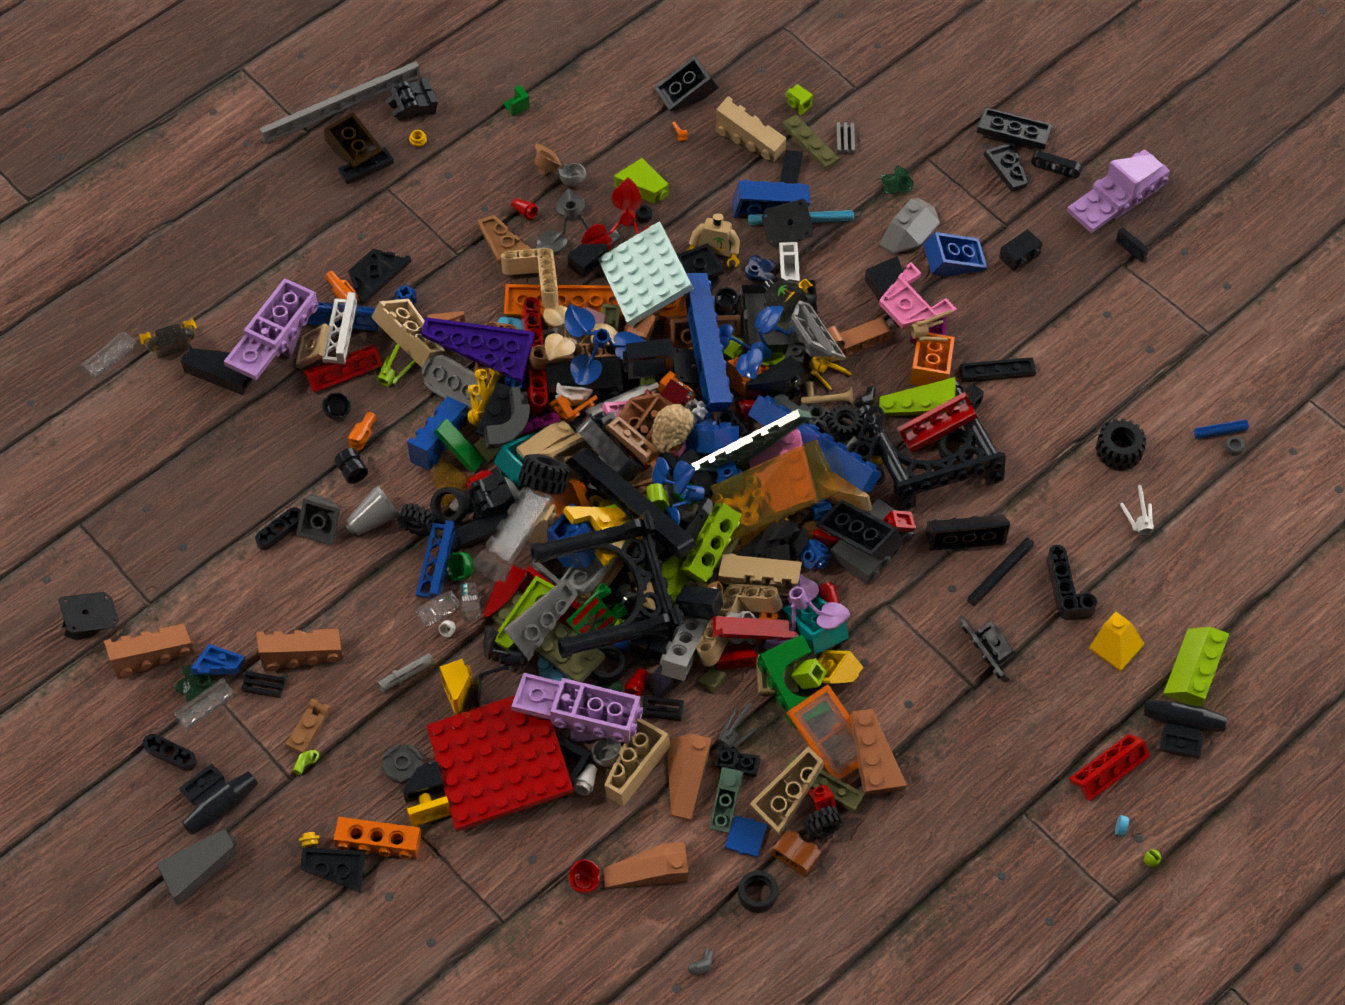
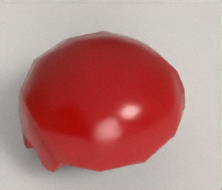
[568,859,600,894]

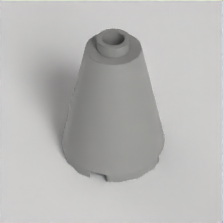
[346,486,399,536]

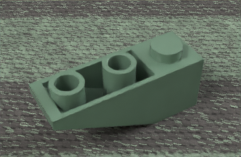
[709,767,744,833]

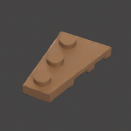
[477,215,531,264]

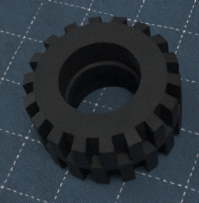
[1096,418,1146,471]
[518,454,571,494]

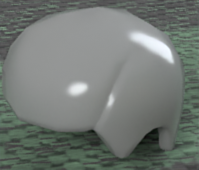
[558,163,587,187]
[591,738,622,767]

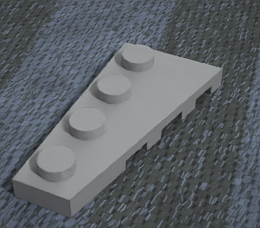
[503,578,578,661]

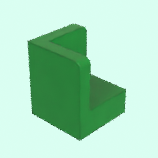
[504,85,530,116]

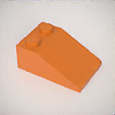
[910,333,955,386]

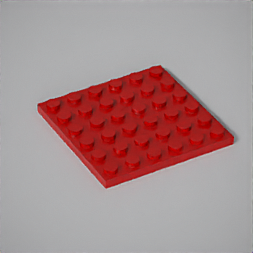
[426,695,574,832]

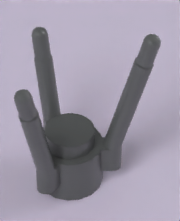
[718,703,757,749]

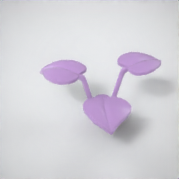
[764,574,850,650]

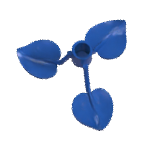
[564,304,645,385]
[718,306,784,380]
[652,457,705,525]

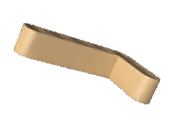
[501,248,559,309]
[696,584,783,666]

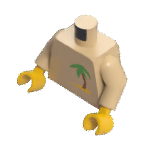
[685,213,740,268]

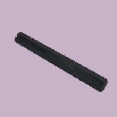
[967,537,1034,606]

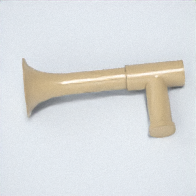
[801,381,854,405]

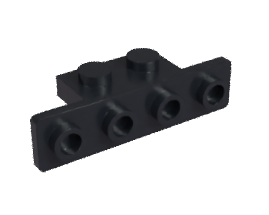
[958,615,1015,682]

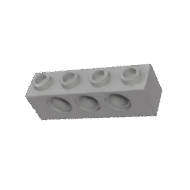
[660,616,710,681]

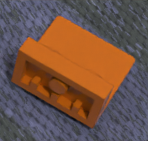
[546,395,598,423]

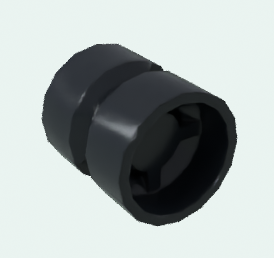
[715,287,739,315]
[334,448,369,484]

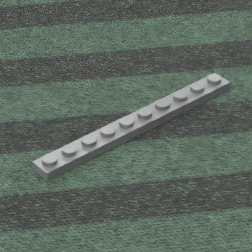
[259,61,421,144]

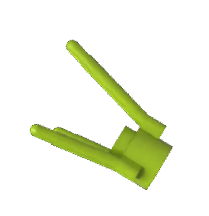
[377,344,417,387]

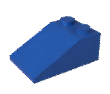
[923,232,987,276]

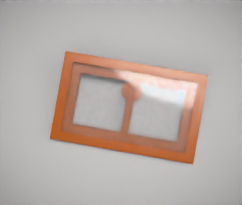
[786,684,859,780]

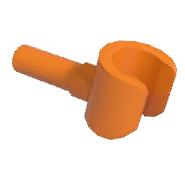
[672,122,688,141]

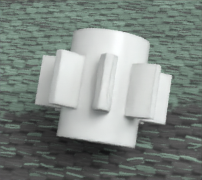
[685,398,708,423]

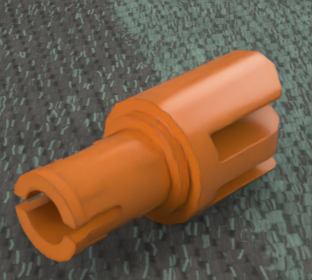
[324,271,359,302]
[347,412,377,452]

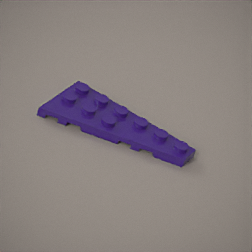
[421,317,535,383]

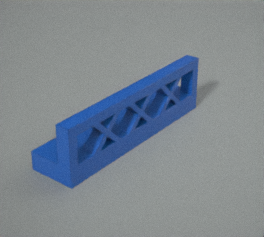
[306,302,379,331]
[416,520,456,600]

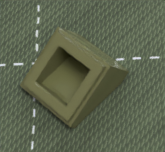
[474,437,500,463]
[698,668,726,694]

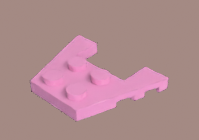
[879,262,957,329]

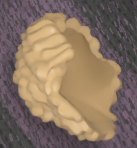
[651,404,694,453]

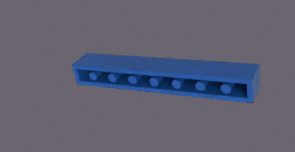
[684,273,733,412]
[748,395,881,493]

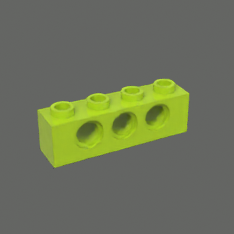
[680,503,742,582]

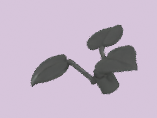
[536,188,620,253]

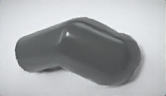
[688,949,714,976]

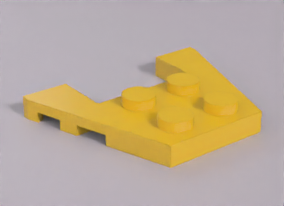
[563,506,638,566]

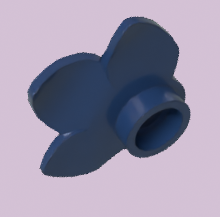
[744,255,776,281]

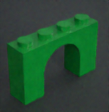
[757,634,833,729]

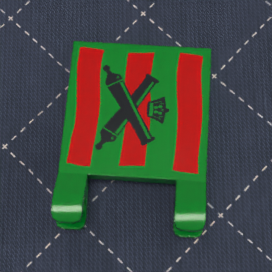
[566,583,628,634]

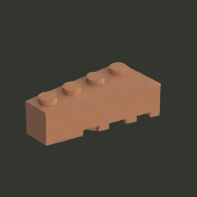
[104,623,194,679]
[256,629,343,671]

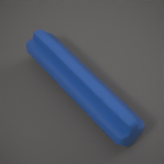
[1194,419,1249,439]

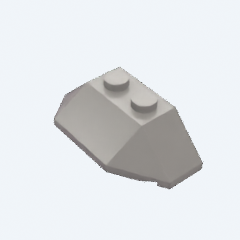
[879,198,940,255]
[791,300,846,360]

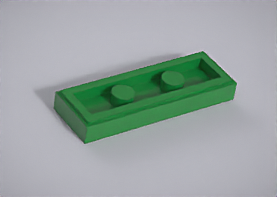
[434,418,484,473]

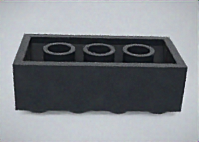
[545,357,623,403]
[816,499,903,557]
[926,514,1010,551]

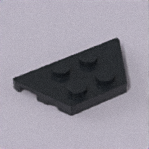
[348,249,412,305]

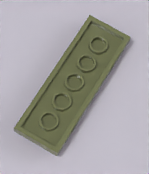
[492,590,606,682]

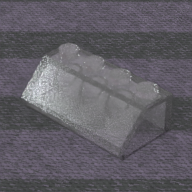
[485,487,555,564]

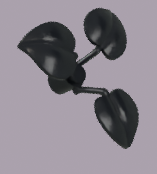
[473,625,521,708]

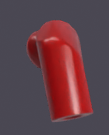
[812,529,840,546]

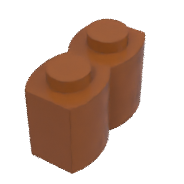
[772,830,821,877]

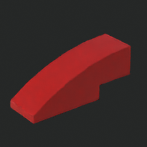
[481,565,527,620]

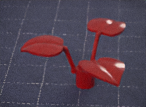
[581,177,650,250]

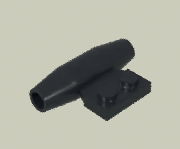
[1143,700,1227,759]
[179,763,258,835]

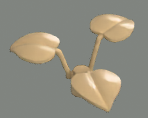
[543,305,618,361]

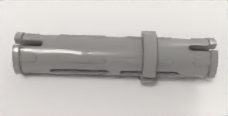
[377,653,435,693]

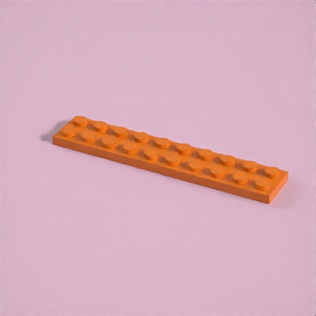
[504,284,687,320]

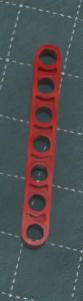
[521,297,548,415]

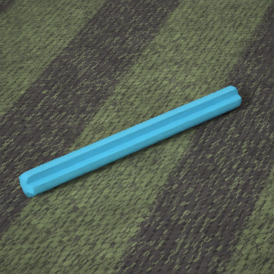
[748,210,854,225]

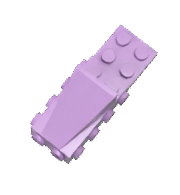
[1067,149,1170,233]
[224,278,318,380]
[511,673,643,743]

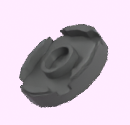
[382,744,423,784]

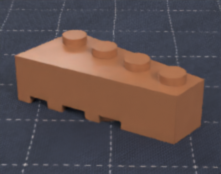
[850,709,907,796]

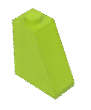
[614,158,669,204]

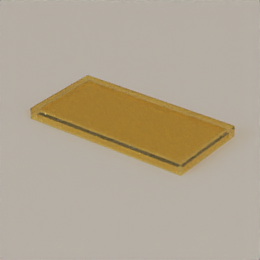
[710,439,840,540]

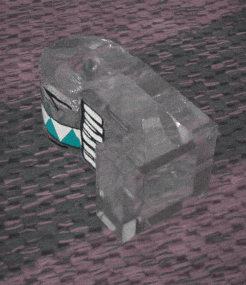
[460,582,481,620]

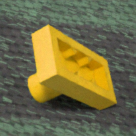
[407,793,451,827]

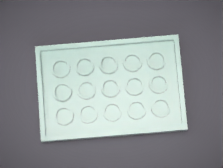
[598,221,694,327]

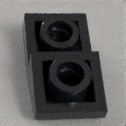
[714,747,761,777]

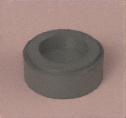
[1224,436,1245,456]

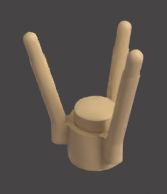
[910,310,954,342]

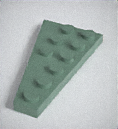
[692,409,812,473]

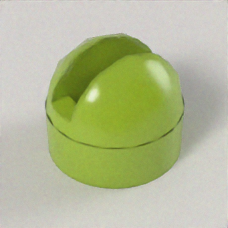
[1144,849,1161,868]

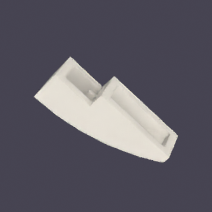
[779,242,800,283]

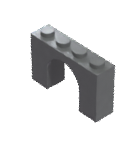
[830,498,915,585]

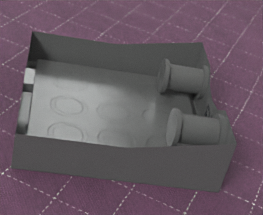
[741,280,817,353]

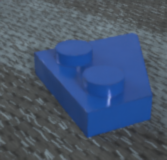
[191,644,245,675]

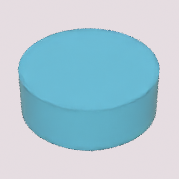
[1115,815,1129,837]

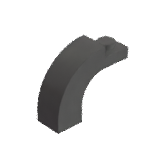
[484,387,530,449]

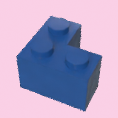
[686,422,739,454]
[558,523,596,569]

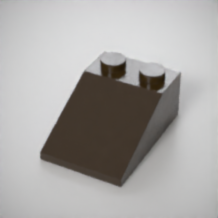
[324,112,383,169]

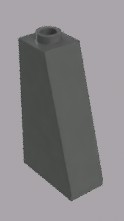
[156,829,237,905]

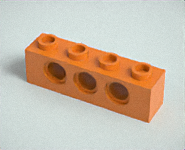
[333,817,422,860]

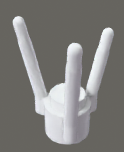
[1120,485,1154,535]

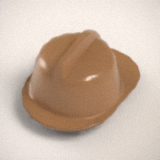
[534,144,562,175]

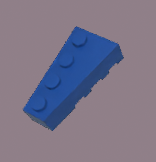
[732,180,810,218]
[407,396,468,471]

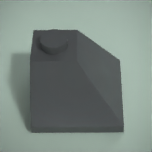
[296,494,341,545]

